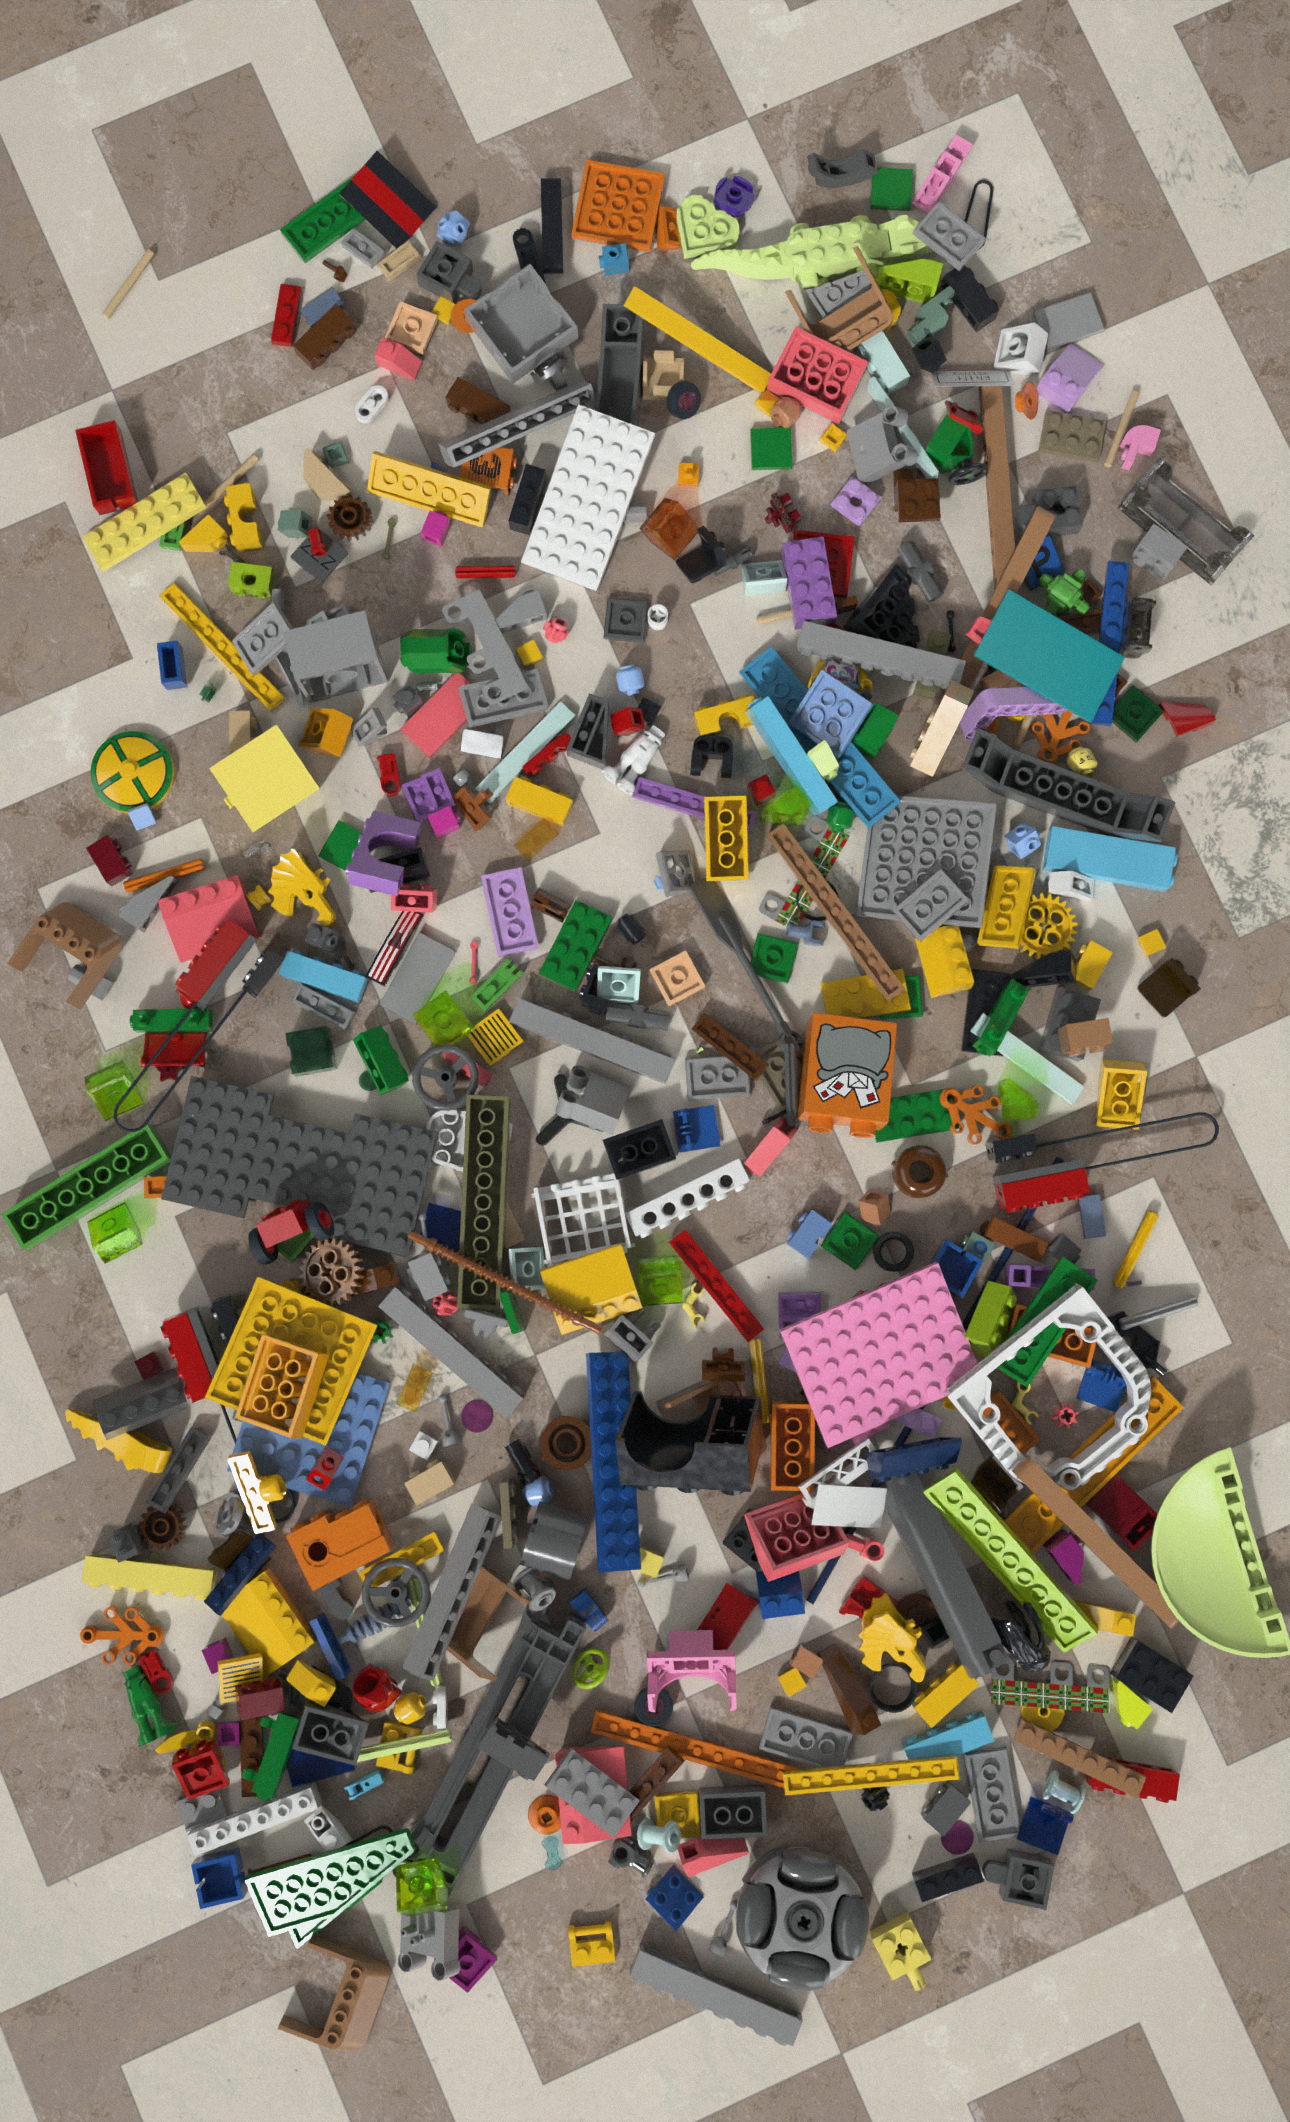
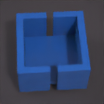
[929,1240,983,1298]
[191,1847,248,1909]

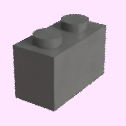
[921,1780,971,1837]

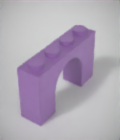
[346,811,421,896]

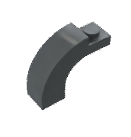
[807,149,878,188]

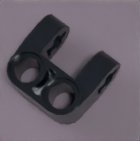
[690,735,733,779]

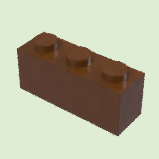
[293,304,356,370]
[445,377,511,425]

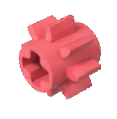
[542,617,569,643]
[433,1290,458,1317]
[1051,1402,1079,1429]

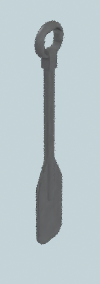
[691,878,805,1057]

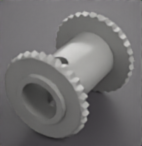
[514,1567,556,1611]

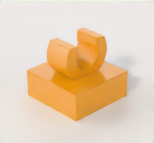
[678,463,699,487]

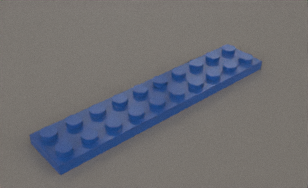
[586,1352,641,1573]

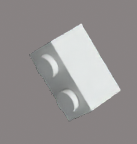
[994,322,1048,375]

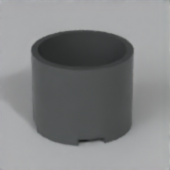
[520,1501,589,1580]

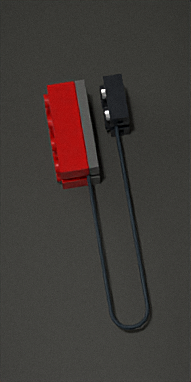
[113,919,285,1132]
[985,1112,1219,1213]
[160,1294,295,1523]

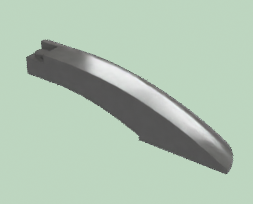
[595,304,645,510]
[884,1471,1010,1678]

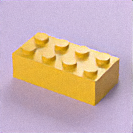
[704,796,749,881]

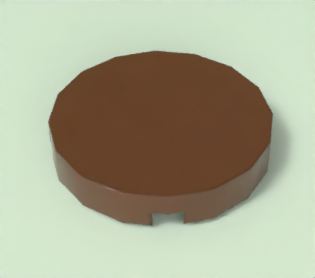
[897,1593,937,1637]

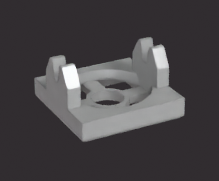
[655,850,697,897]
[464,1309,509,1338]

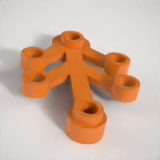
[1031,710,1090,764]
[940,1085,1013,1145]
[80,1606,164,1665]

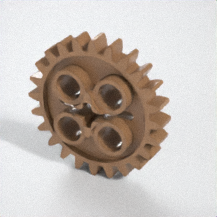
[299,1238,364,1307]

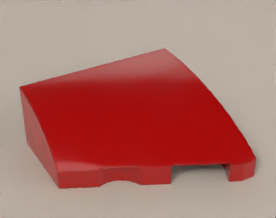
[1159,701,1216,737]
[839,1575,898,1618]

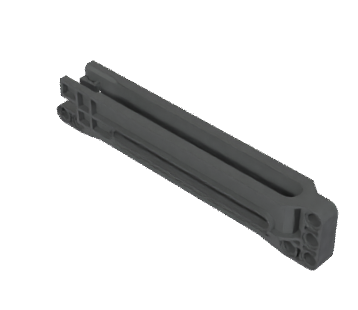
[392,1578,587,1901]

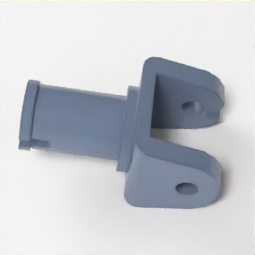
[786,920,825,946]

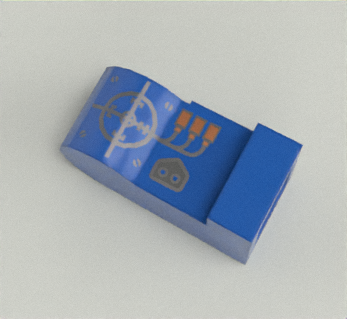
[570,1587,609,1632]

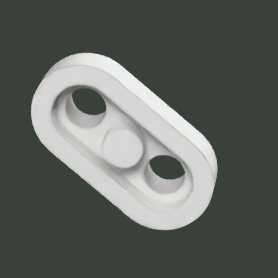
[355,385,389,423]
[433,1686,448,1731]

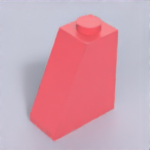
[744,1116,799,1176]

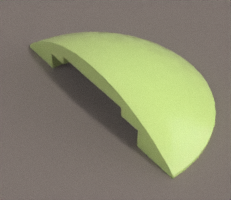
[1151,1447,1290,1658]

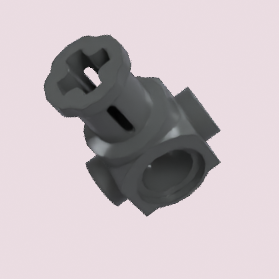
[608,1836,654,1878]

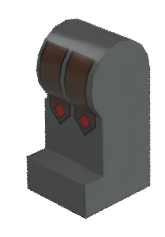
[318,1577,354,1620]

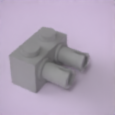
[603,1308,661,1362]

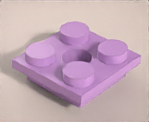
[830,476,882,527]

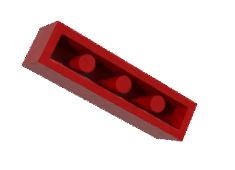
[1085,1757,1180,1803]

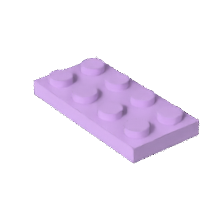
[481,867,539,957]

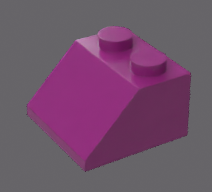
[1043,1529,1084,1586]

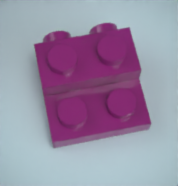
[434,1925,497,1993]

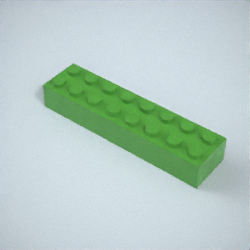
[1,1123,171,1250]

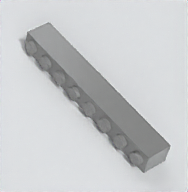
[438,380,596,468]
[797,621,966,690]
[509,997,675,1084]
[378,1286,524,1419]
[402,1503,502,1681]
[630,1943,803,2046]

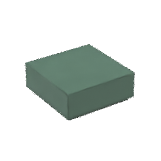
[322,442,349,468]

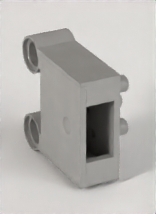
[846,405,918,483]
[555,1065,631,1135]
[398,1899,460,1981]

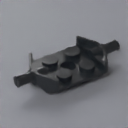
[1096,1311,1167,1376]
[278,1665,362,1719]

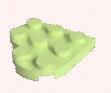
[677,195,739,259]

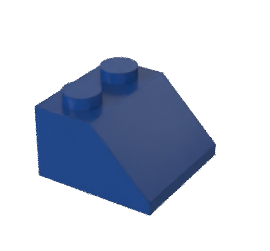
[756,1571,805,1619]

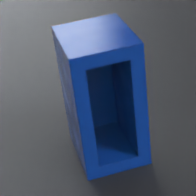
[157,641,187,690]

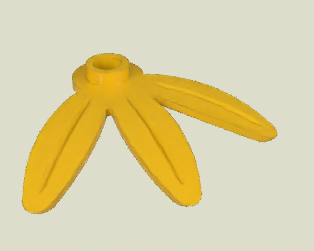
[155,1720,226,1771]

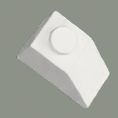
[1048,871,1095,900]

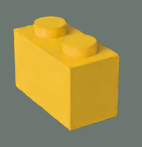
[1074,940,1113,991]

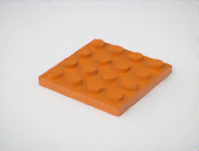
[571,159,665,252]

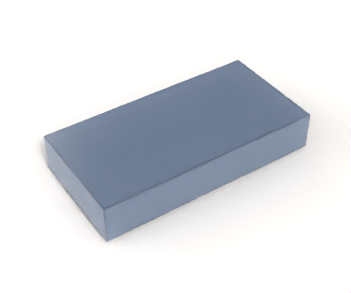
[300,288,345,327]
[1078,1194,1106,1239]

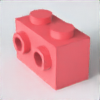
[391,883,437,913]

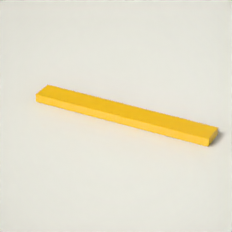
[623,286,771,394]
[159,582,286,712]
[783,1755,959,1795]

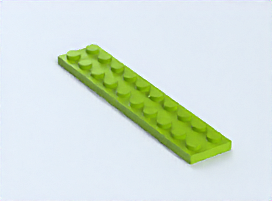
[923,1468,1098,1653]

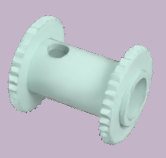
[1042,1770,1086,1814]
[637,1817,681,1853]

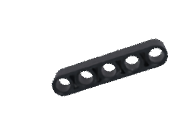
[541,178,563,274]

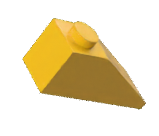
[1073,1600,1136,1637]

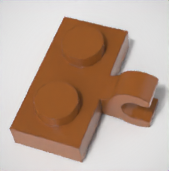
[453,785,493,831]

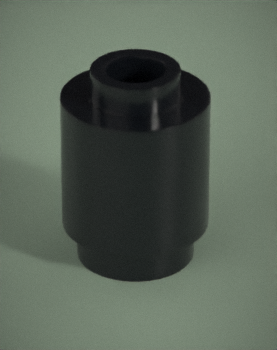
[617,913,646,945]

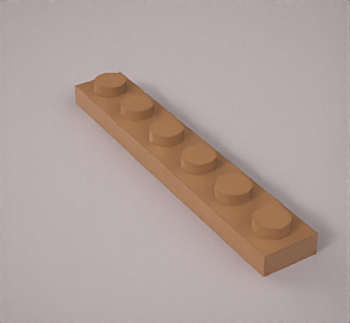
[1013,1718,1146,1798]

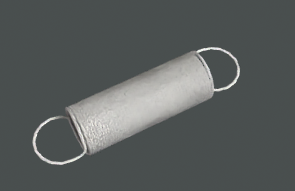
[411,682,442,691]

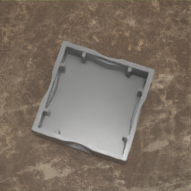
[464,264,578,383]

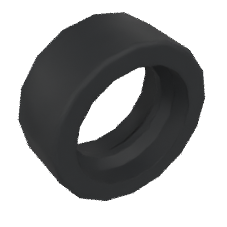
[873,1231,914,1272]

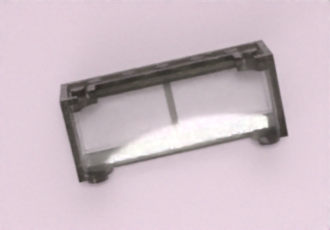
[1118,457,1255,585]

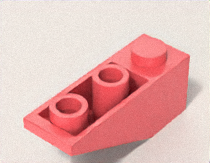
[677,1837,750,1878]

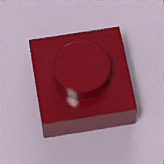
[134,1351,164,1380]

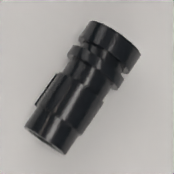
[504,1439,542,1486]

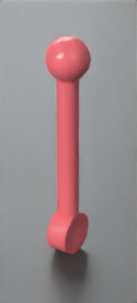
[469,941,478,984]

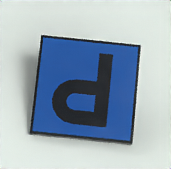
[1025,534,1065,591]

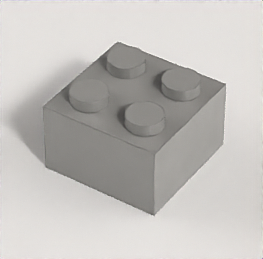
[1130,523,1188,580]

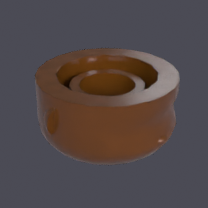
[891,1145,948,1198]
[539,1416,591,1470]

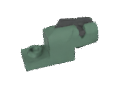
[906,286,955,347]

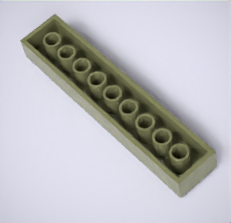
[457,1094,511,1310]

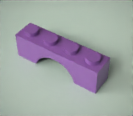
[1005,1265,1095,1291]

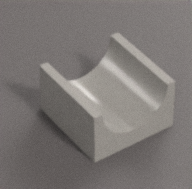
[283,610,388,703]

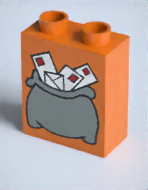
[797,1012,897,1138]

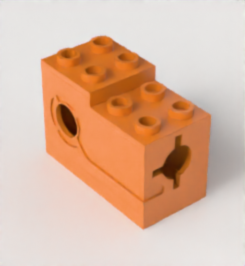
[286,1498,396,1591]

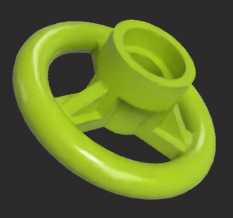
[572,1647,610,1689]

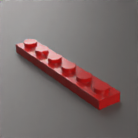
[669,1230,764,1342]

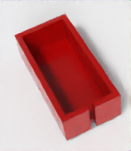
[75,420,138,515]

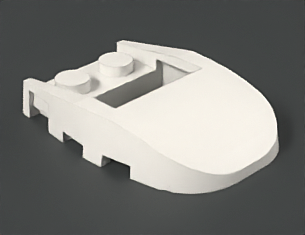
[426,1109,513,1172]

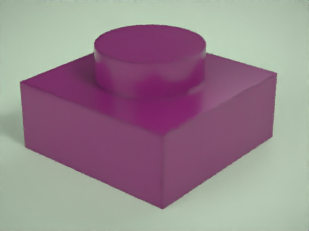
[217,1721,240,1746]

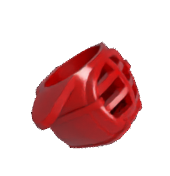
[352,1663,402,1713]

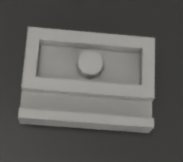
[176,1789,229,1832]

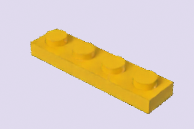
[358,1531,445,1587]

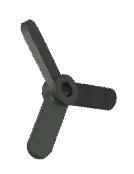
[536,1074,604,1146]

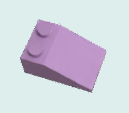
[1036,343,1103,414]

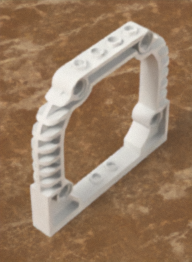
[943,1284,1151,1490]

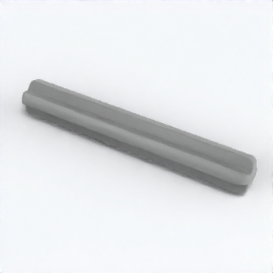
[1119,1295,1198,1330]

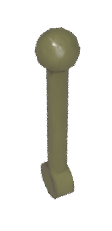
[382,518,396,560]

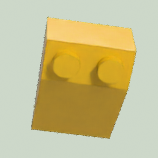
[1096,1059,1147,1130]

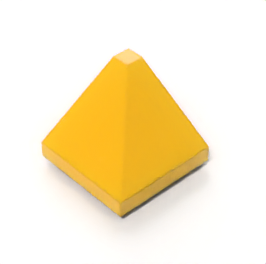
[755,390,781,418]

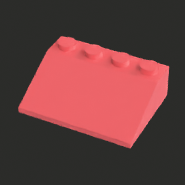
[767,327,869,425]
[158,875,260,963]
[744,1491,850,1582]
[555,1745,632,1844]

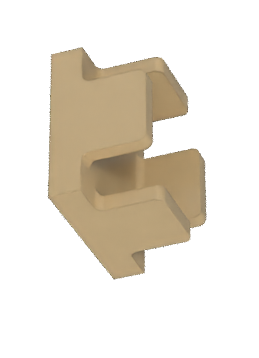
[643,350,684,400]

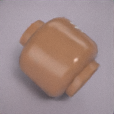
[771,397,801,428]

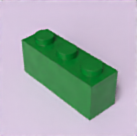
[353,1025,409,1096]

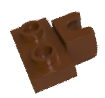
[702,1347,745,1382]

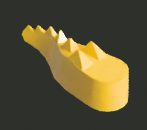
[65,1408,172,1473]

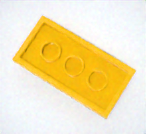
[977,865,1036,949]
[821,969,911,1019]

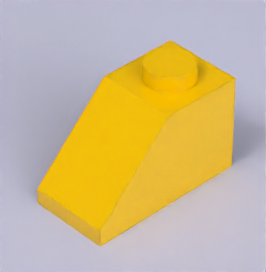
[179,514,229,552]
[286,1659,336,1707]

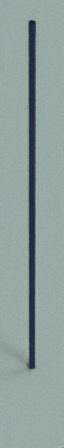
[806,1157,1063,1605]

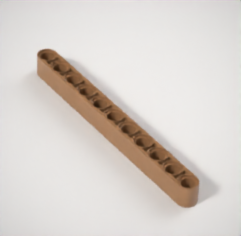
[979,386,1015,590]
[938,506,1056,705]
[1011,1455,1179,1629]

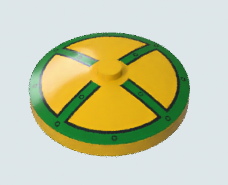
[90,731,175,813]

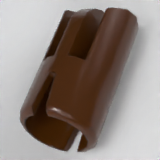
[530,888,571,923]

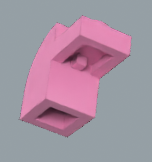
[1119,425,1161,470]

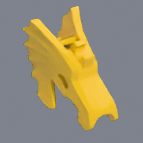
[268,848,336,928]
[858,1593,926,1682]

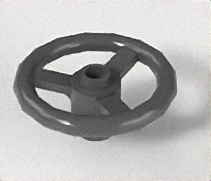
[412,1044,479,1111]
[362,1558,430,1627]

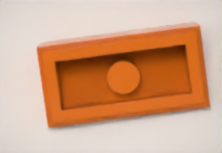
[655,206,682,250]

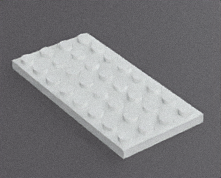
[521,404,656,592]

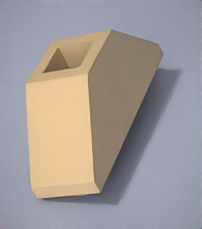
[303,448,351,501]

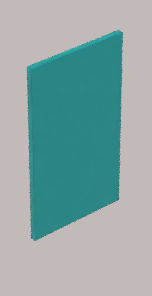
[973,589,1125,723]

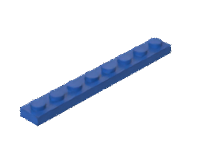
[1090,561,1129,726]

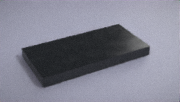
[961,969,1011,1057]

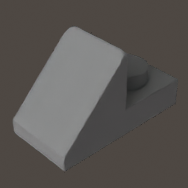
[351,708,387,747]

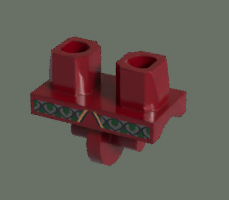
[764,492,801,534]

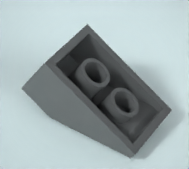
[292,1699,369,1766]

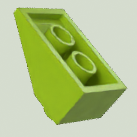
[876,258,943,304]

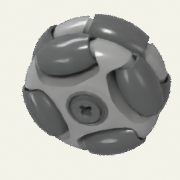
[736,1845,869,1991]

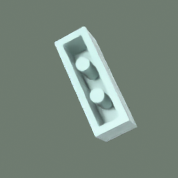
[856,331,910,395]

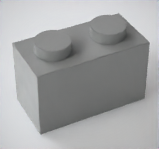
[407,1251,451,1301]

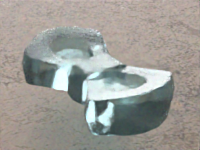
[541,1836,563,1870]

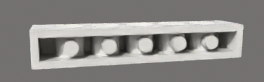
[625,1158,750,1239]
[187,1781,322,1856]

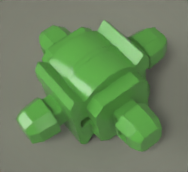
[1038,569,1090,616]

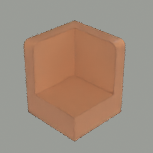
[859,1189,891,1225]
[789,1643,823,1679]

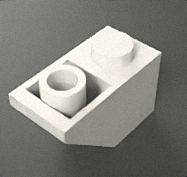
[304,1806,353,1852]

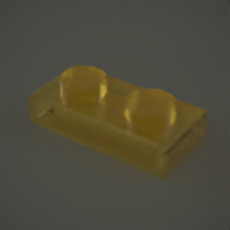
[514,818,559,861]
[396,1364,433,1413]

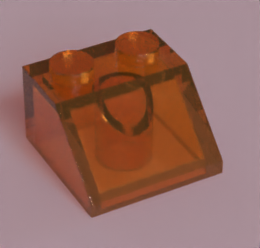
[639,498,699,560]

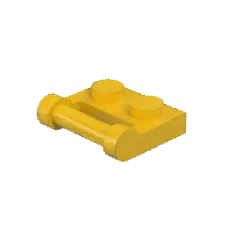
[376,1721,423,1774]
[568,1920,616,1967]

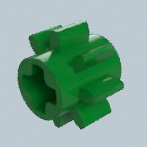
[373,1318,394,1344]

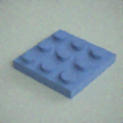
[788,670,874,757]

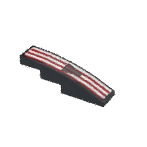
[365,911,424,987]

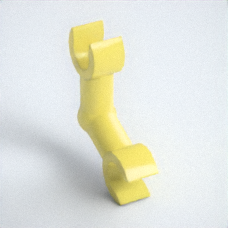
[682,1283,704,1328]
[1012,1381,1039,1425]

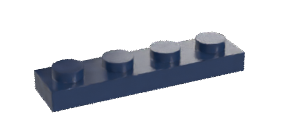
[203,1533,277,1616]

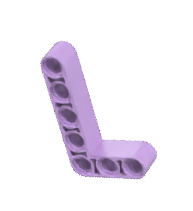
[959,687,1067,740]

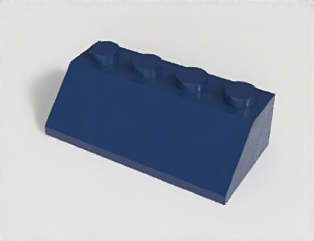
[866,1437,962,1482]

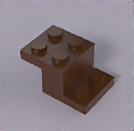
[893,469,941,522]

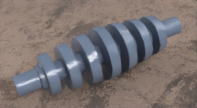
[338,1598,412,1645]

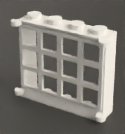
[531,1173,635,1265]

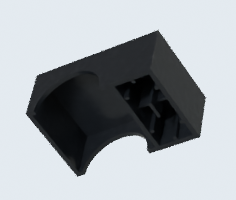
[616,1391,764,1496]

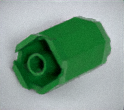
[400,627,472,675]

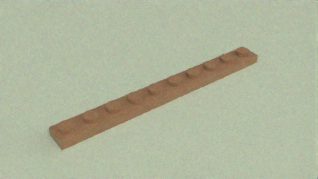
[767,823,905,1002]

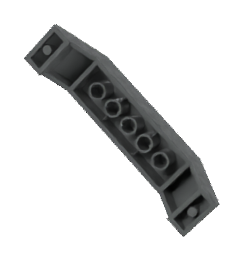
[962,728,1175,842]

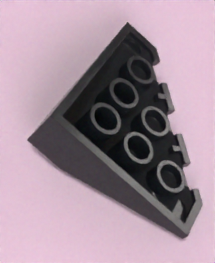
[843,564,920,649]

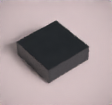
[637,697,661,726]

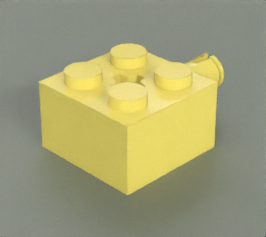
[869,1911,931,1991]

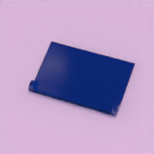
[286,1749,355,1788]

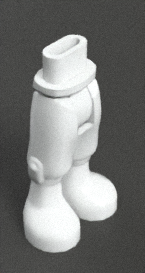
[601,725,665,795]

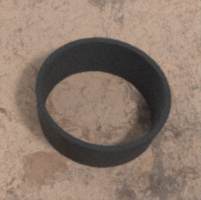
[870,1663,917,1713]

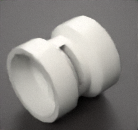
[648,604,668,630]

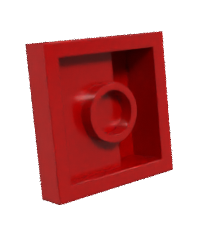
[172,1740,230,1800]

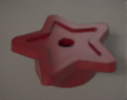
[155,1066,182,1082]

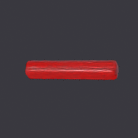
[455,565,516,579]

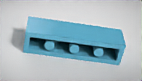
[279,949,368,1003]
[902,1711,994,1760]

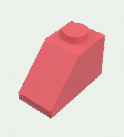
[375,337,422,381]

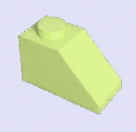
[807,740,839,781]

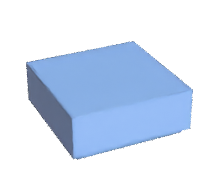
[128,803,156,830]

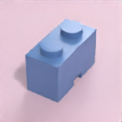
[786,1210,833,1259]

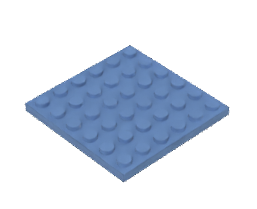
[227,1372,390,1506]

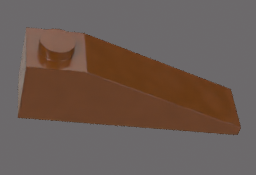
[328,1263,401,1297]
[817,1643,881,1735]

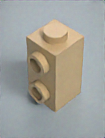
[229,710,257,754]

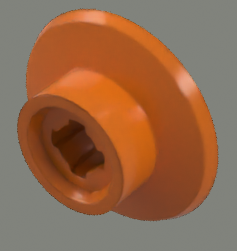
[451,298,477,333]
[1015,382,1038,420]
[528,1795,561,1835]

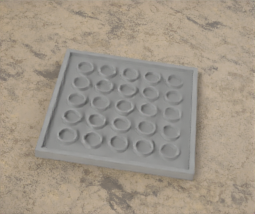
[856,796,997,928]

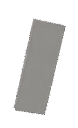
[291,983,356,1031]

